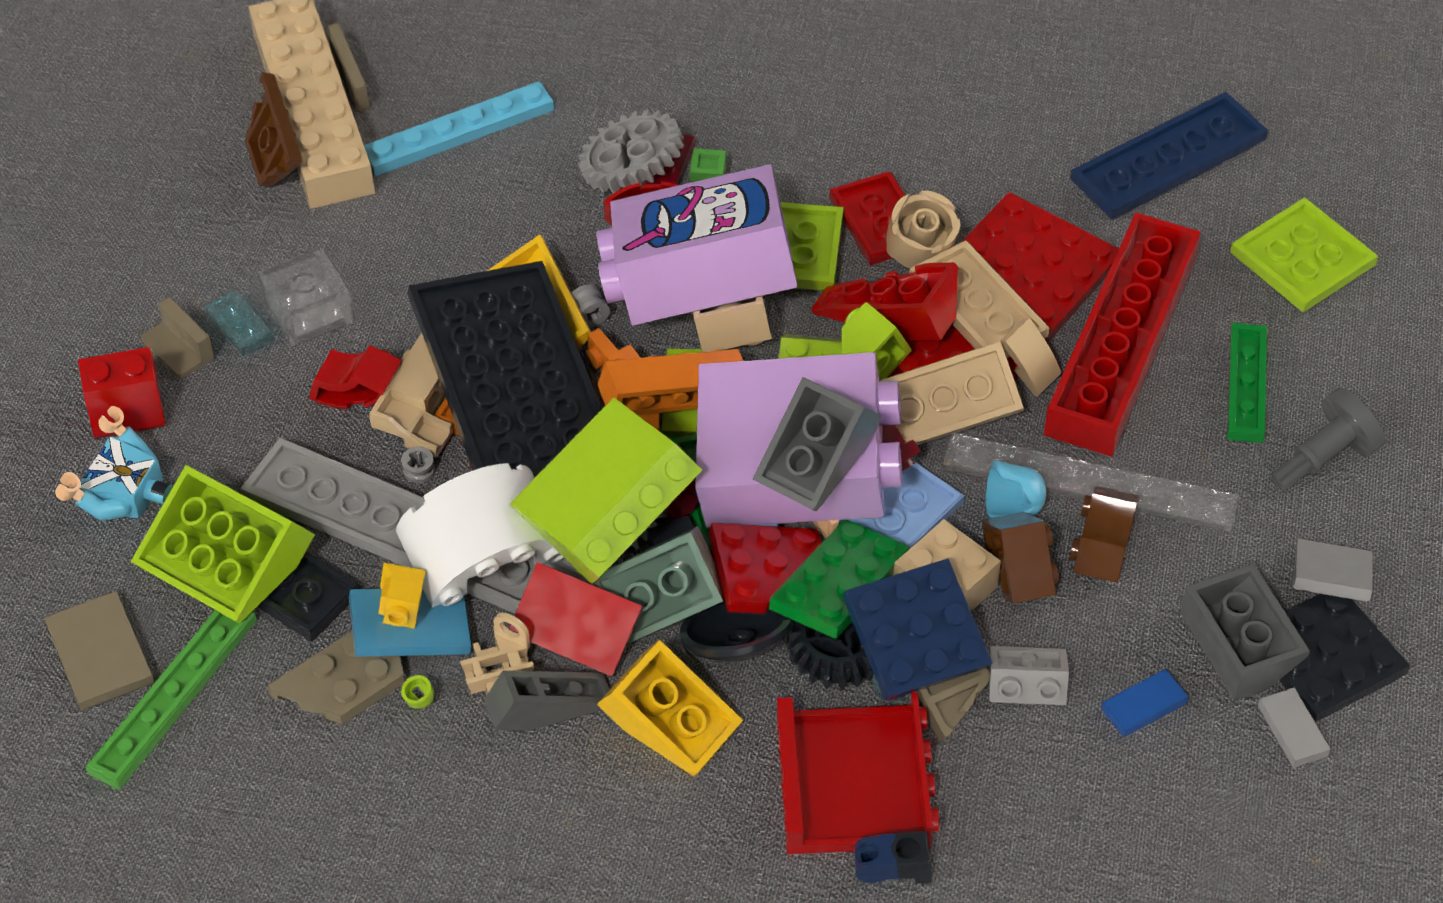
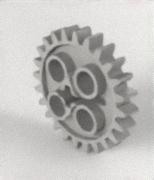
[578,109,684,193]

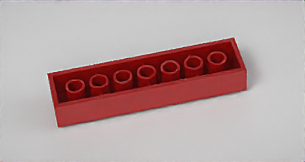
[1044,212,1201,457]

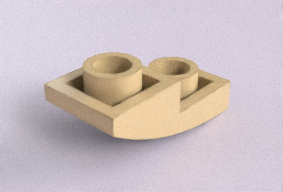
[999,318,1061,396]

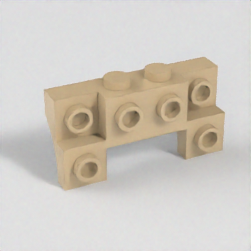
[369,333,453,458]

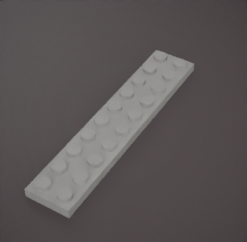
[240,438,592,614]

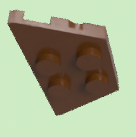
[245,72,303,188]

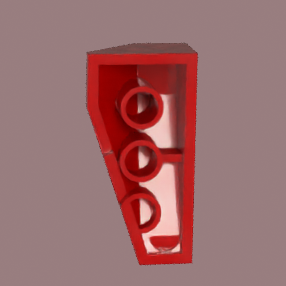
[811,262,958,341]

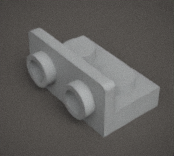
[989,646,1069,705]

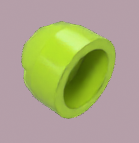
[401,675,435,709]

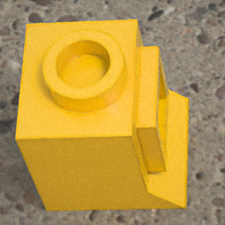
[378,562,426,629]

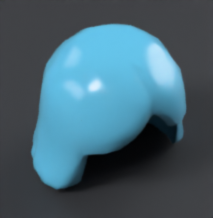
[985,460,1046,518]

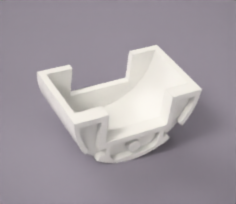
[396,463,564,608]

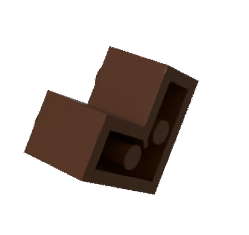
[981,512,1059,604]

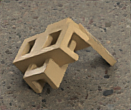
[460,613,534,694]

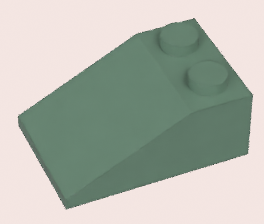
[592,526,725,644]

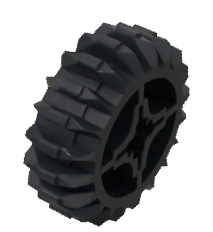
[786,621,874,690]

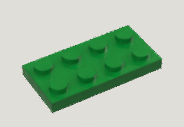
[769,519,910,639]

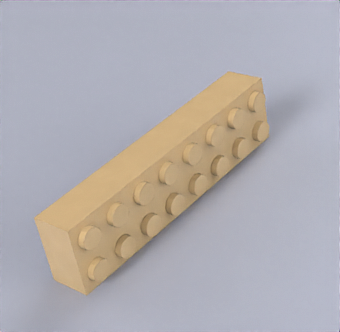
[248,0,375,209]

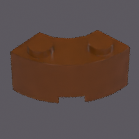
[1069,486,1139,583]

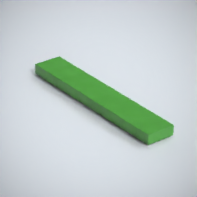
[85,610,257,790]

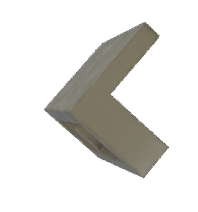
[141,297,214,379]

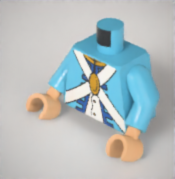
[55,406,173,521]

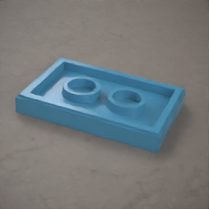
[349,588,471,657]

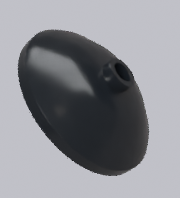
[679,600,794,662]

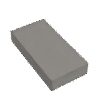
[1258,687,1331,768]

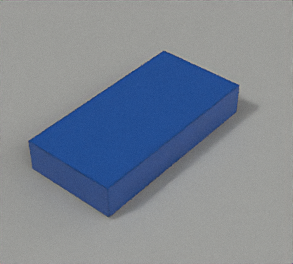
[1101,669,1189,738]

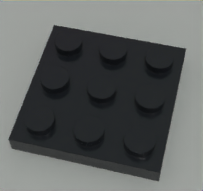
[1280,594,1410,722]

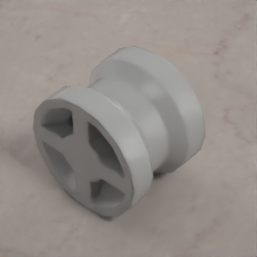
[572,284,610,328]

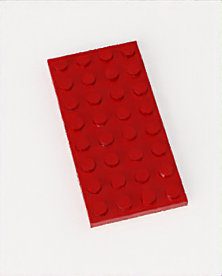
[887,192,1119,429]

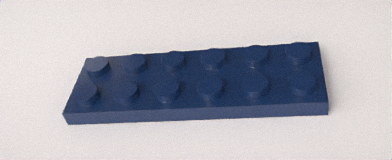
[1070,92,1268,219]

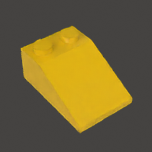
[597,640,743,776]

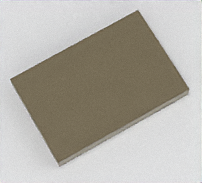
[44,591,154,711]

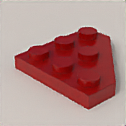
[708,523,821,614]

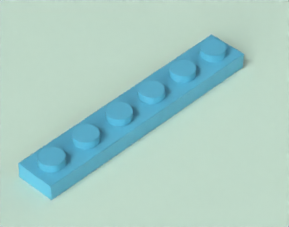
[364,81,554,176]

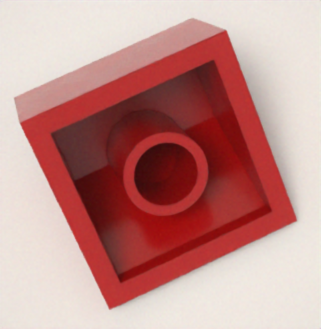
[78,347,166,439]

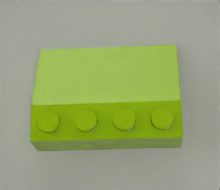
[509,398,702,584]
[130,465,315,623]

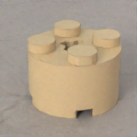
[886,191,960,268]

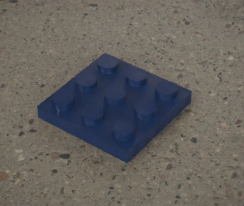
[842,558,992,701]

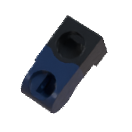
[854,831,932,884]

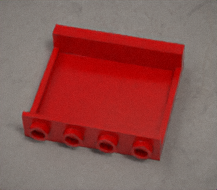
[777,692,939,855]

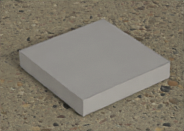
[1294,539,1373,602]

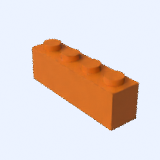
[598,349,743,415]

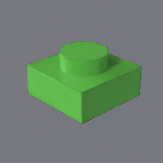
[690,148,726,182]

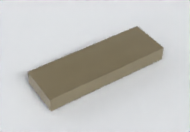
[327,23,370,112]

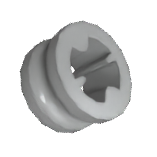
[401,447,435,483]

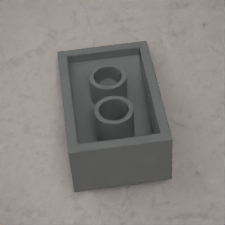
[753,377,882,512]

